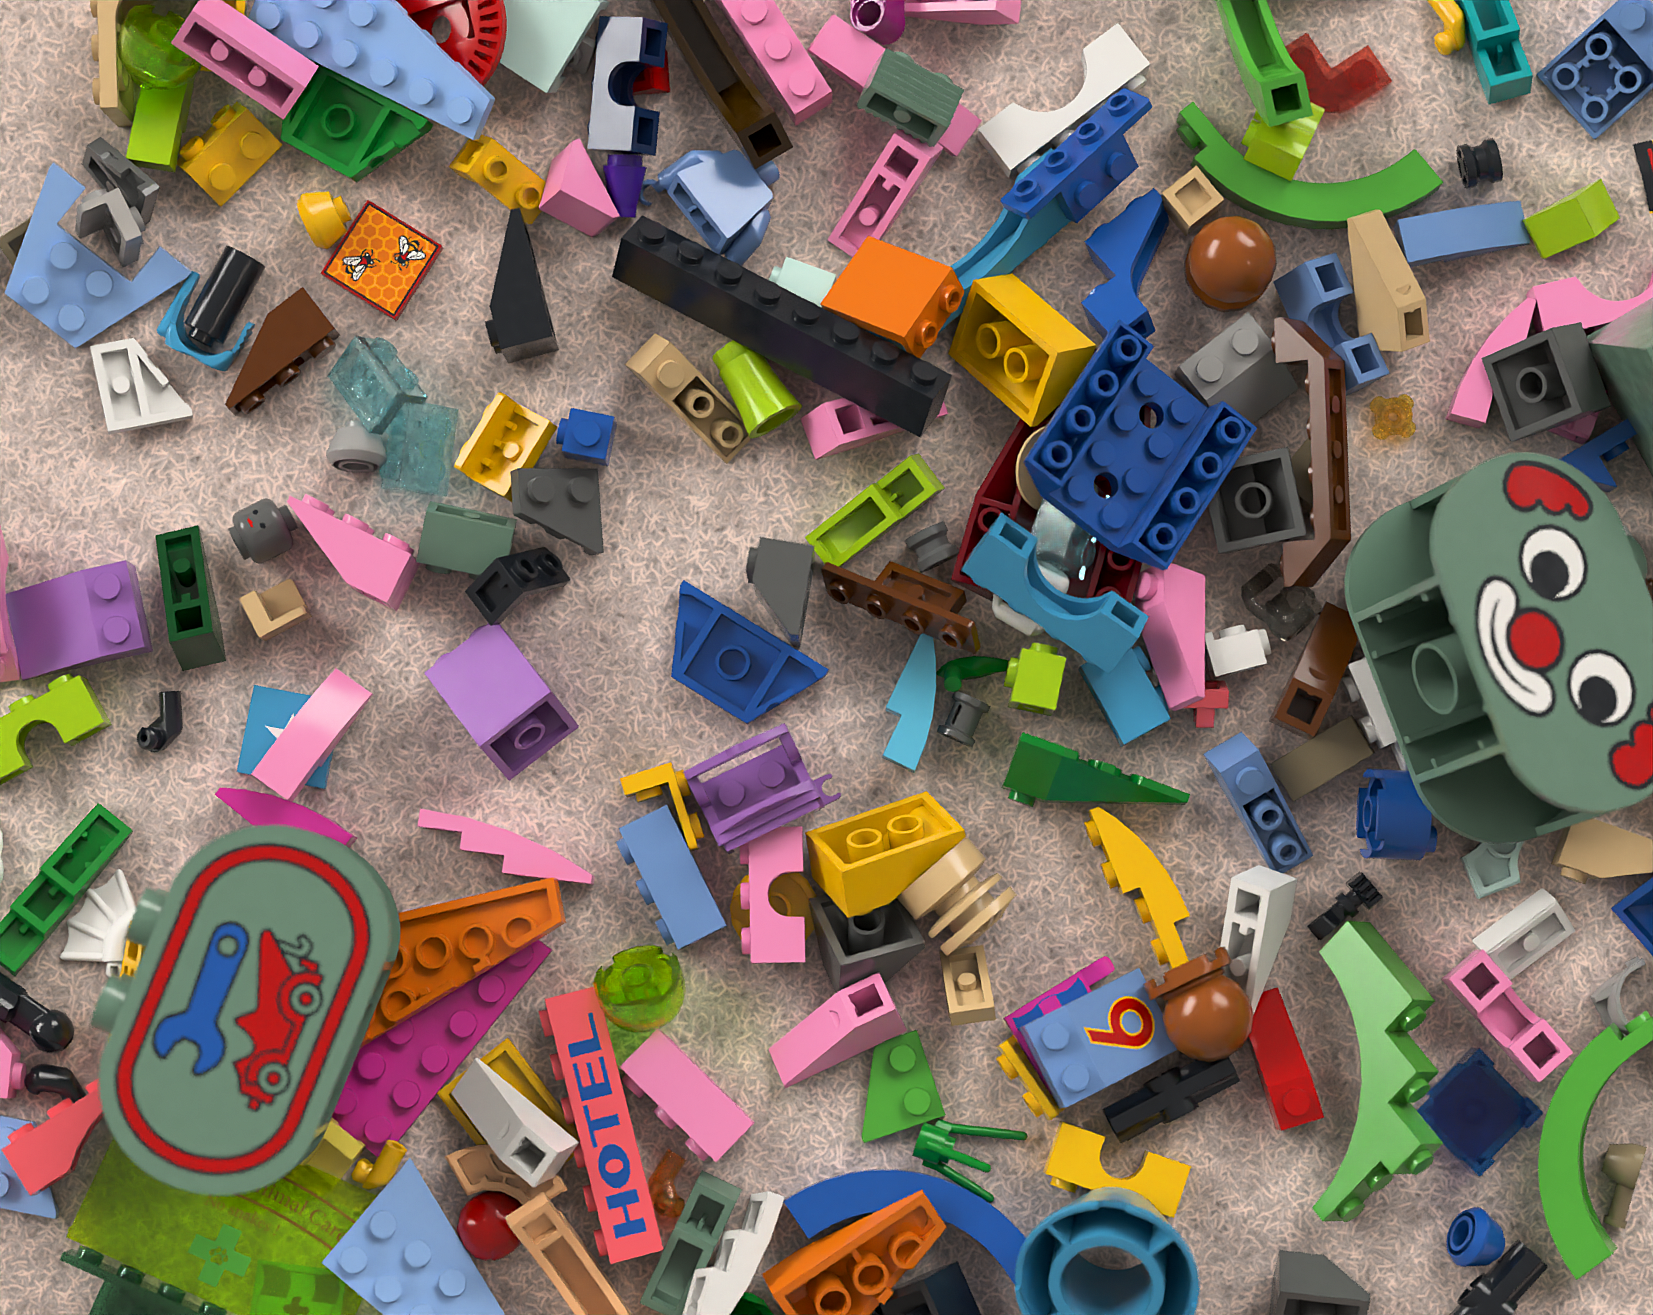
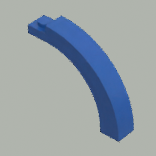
[784,1169,1026,1285]

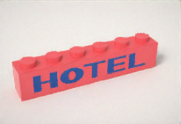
[539,986,664,1264]

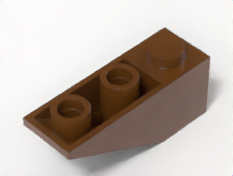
[225,287,340,416]
[1269,601,1358,740]

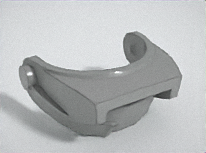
[1590,956,1653,1041]

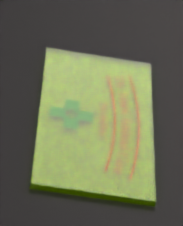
[66,1137,377,1315]

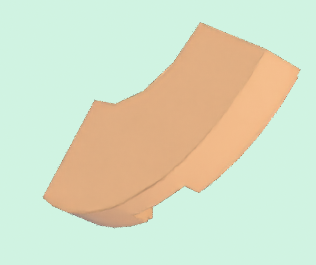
[445,1144,569,1205]

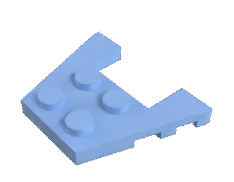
[4,162,191,348]

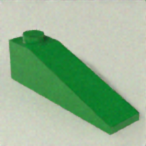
[1002,732,1190,807]

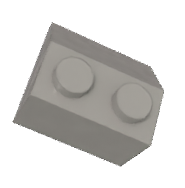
[1174,312,1298,424]

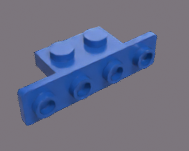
[1000,88,1152,223]

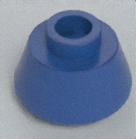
[1446,1207,1505,1267]

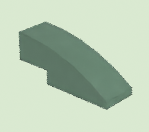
[639,1170,742,1315]

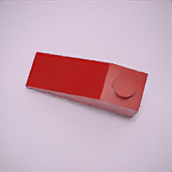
[1247,987,1324,1131]

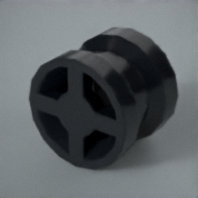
[1456,138,1503,189]

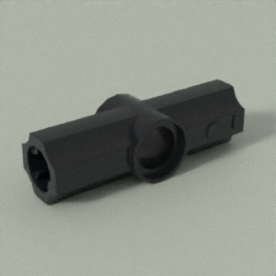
[1102,1057,1240,1143]
[1449,1240,1548,1315]

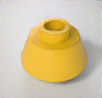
[297,191,352,249]

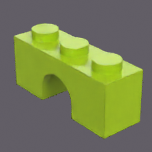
[0,673,112,785]

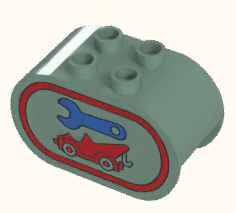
[90,825,401,1195]

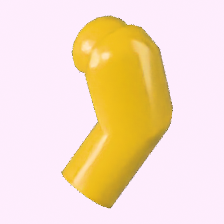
[1427,0,1466,55]
[351,1140,407,1190]

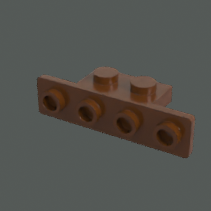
[821,561,981,654]

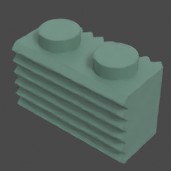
[857,48,964,147]

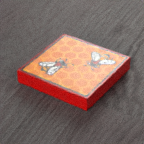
[321,200,443,322]

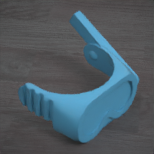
[157,271,255,371]

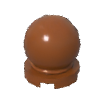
[1184,216,1277,312]
[1143,946,1253,1062]

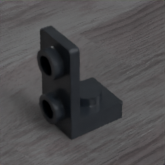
[465,547,570,626]

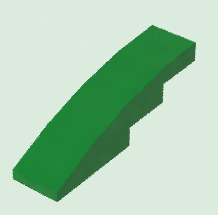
[0,803,133,976]

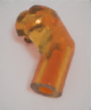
[648,1148,686,1219]

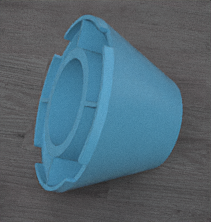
[1015,1187,1200,1315]

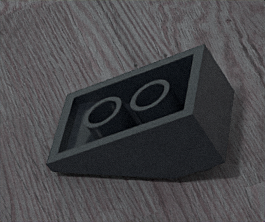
[485,208,559,364]

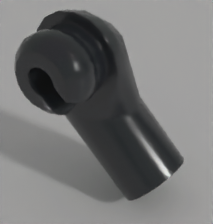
[137,691,183,753]
[24,1064,87,1103]

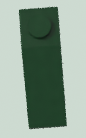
[155,525,226,671]

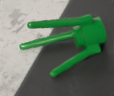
[912,1118,1028,1203]

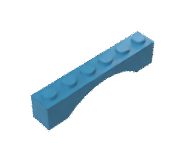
[862,148,1071,352]

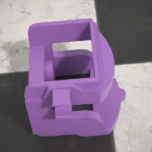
[683,723,841,854]

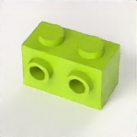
[1003,643,1066,716]

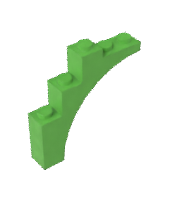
[1312,921,1443,1222]

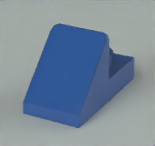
[1559,419,1637,492]

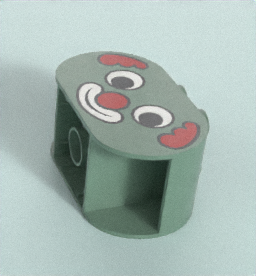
[1344,452,1653,844]

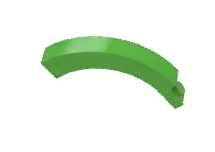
[1216,0,1313,127]
[1176,102,1443,230]
[1538,1010,1653,1280]

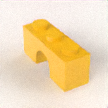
[1043,1121,1191,1218]

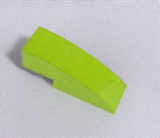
[126,40,198,173]
[805,453,945,567]

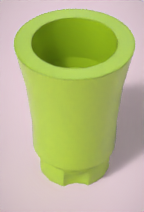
[712,340,802,438]

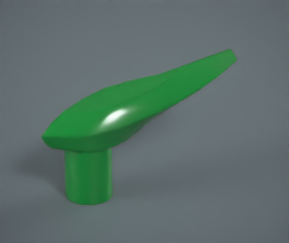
[936,656,1009,692]

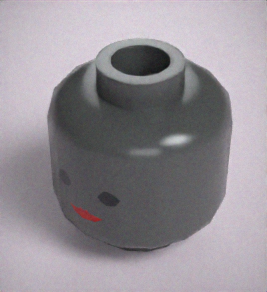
[228,498,298,564]

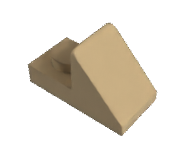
[939,945,996,1026]

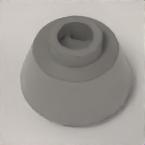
[326,420,387,473]

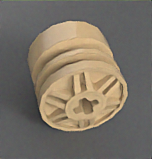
[897,837,1017,956]

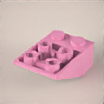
[287,494,420,611]

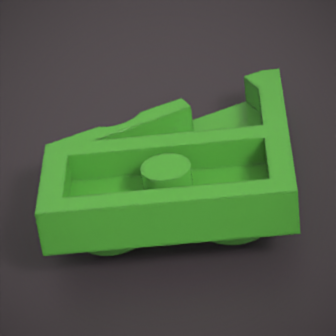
[862,1030,946,1143]

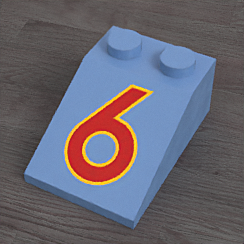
[1019,968,1177,1109]

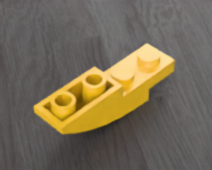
[1084,807,1190,970]

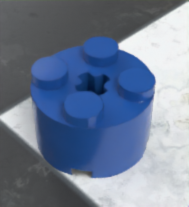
[1356,769,1437,861]

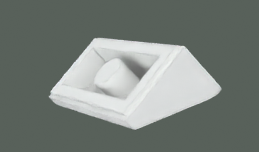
[1472,888,1575,980]

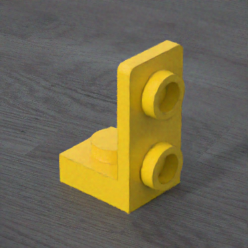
[448,134,546,224]
[620,762,705,852]

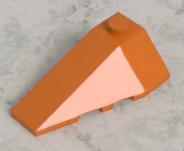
[762,1190,947,1315]

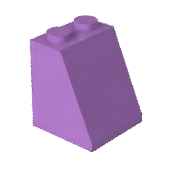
[424,623,579,781]

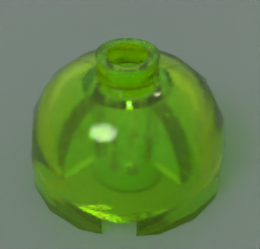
[117,4,203,90]
[593,945,686,1033]

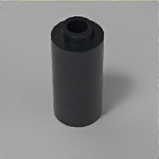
[184,245,265,348]

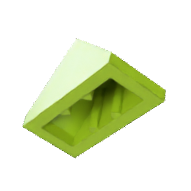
[1522,179,1620,259]

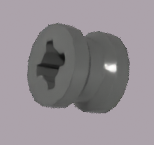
[905,521,959,573]

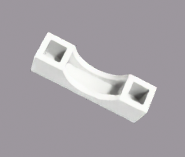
[977,23,1150,178]

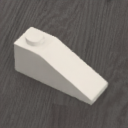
[1220,865,1297,1014]

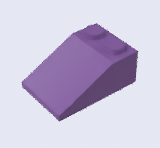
[6,560,153,681]

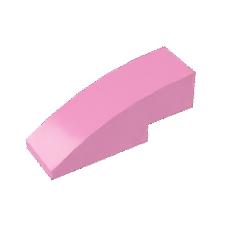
[1445,298,1536,429]
[251,668,373,802]

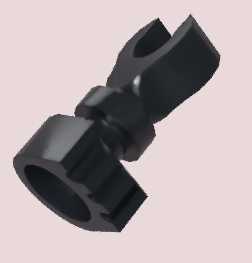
[1307,871,1383,940]

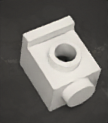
[1205,624,1271,680]

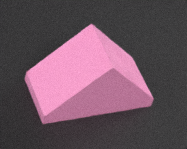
[539,139,620,237]

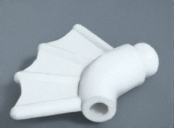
[60,869,136,977]

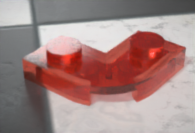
[1285,33,1392,114]

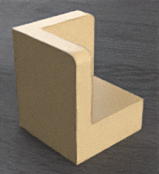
[1161,166,1224,237]
[239,579,312,641]

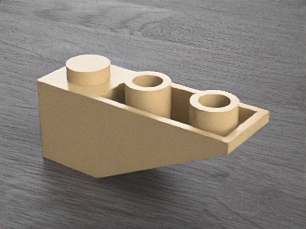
[1347,209,1430,352]
[624,333,752,464]

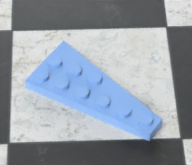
[248,0,495,140]
[321,1158,505,1315]

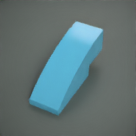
[882,633,936,773]

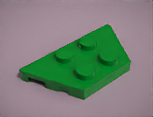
[281,59,433,183]

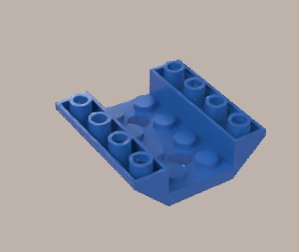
[1023,319,1257,571]

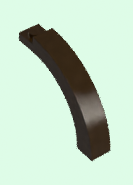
[650,0,793,169]

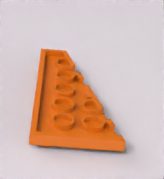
[360,877,566,1048]

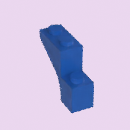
[1081,188,1170,339]

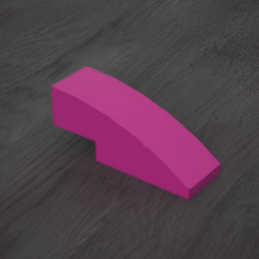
[215,787,357,848]

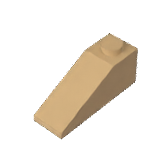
[1551,818,1653,884]

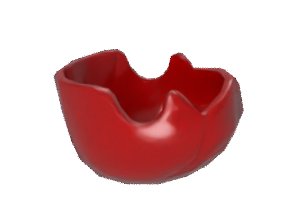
[457,1190,523,1261]

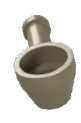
[1602,1143,1647,1229]

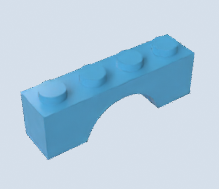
[962,513,1149,674]

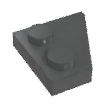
[82,137,160,225]
[510,468,604,555]

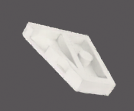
[90,338,193,435]

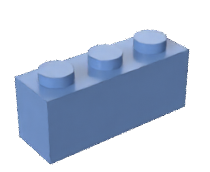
[616,805,727,950]

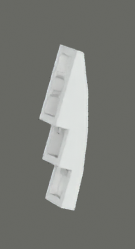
[682,1191,785,1315]

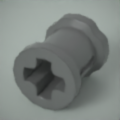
[937,691,991,748]

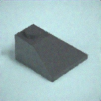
[809,894,925,993]
[1269,1250,1370,1315]

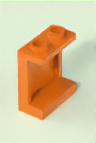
[820,236,964,358]

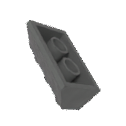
[745,537,815,647]

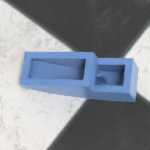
[1393,201,1530,267]

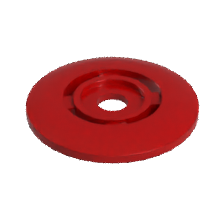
[396,0,507,87]

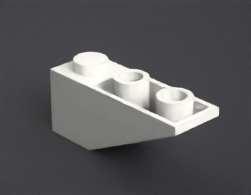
[451,1058,579,1188]

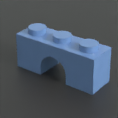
[1273,252,1390,395]

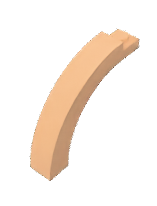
[505,1192,633,1315]

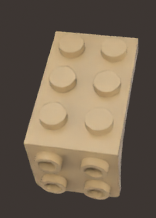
[90,0,157,127]

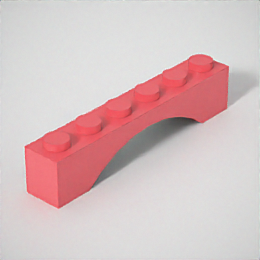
[1,1078,104,1196]

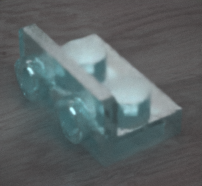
[328,335,428,435]

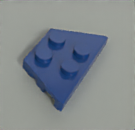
[671,580,829,725]

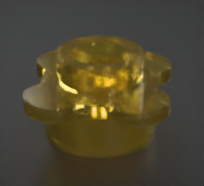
[1370,394,1416,440]

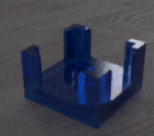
[1413,1047,1544,1177]

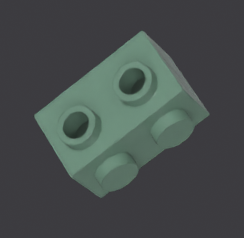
[416,501,517,580]

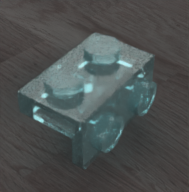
[379,400,459,497]
[1031,483,1109,581]

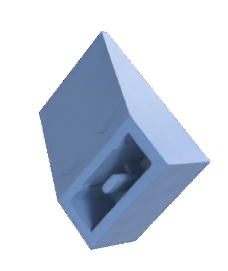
[1536,0,1653,140]

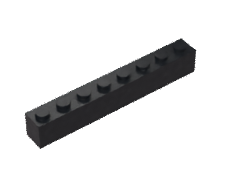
[612,215,952,438]

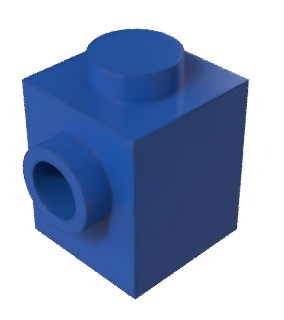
[556,408,617,467]

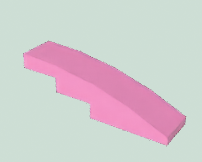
[807,15,982,156]
[418,809,595,885]

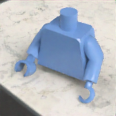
[639,150,780,266]

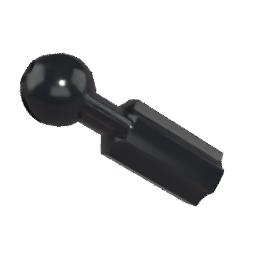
[0,972,74,1054]

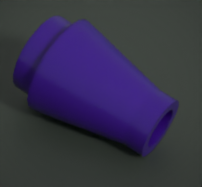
[603,154,647,218]

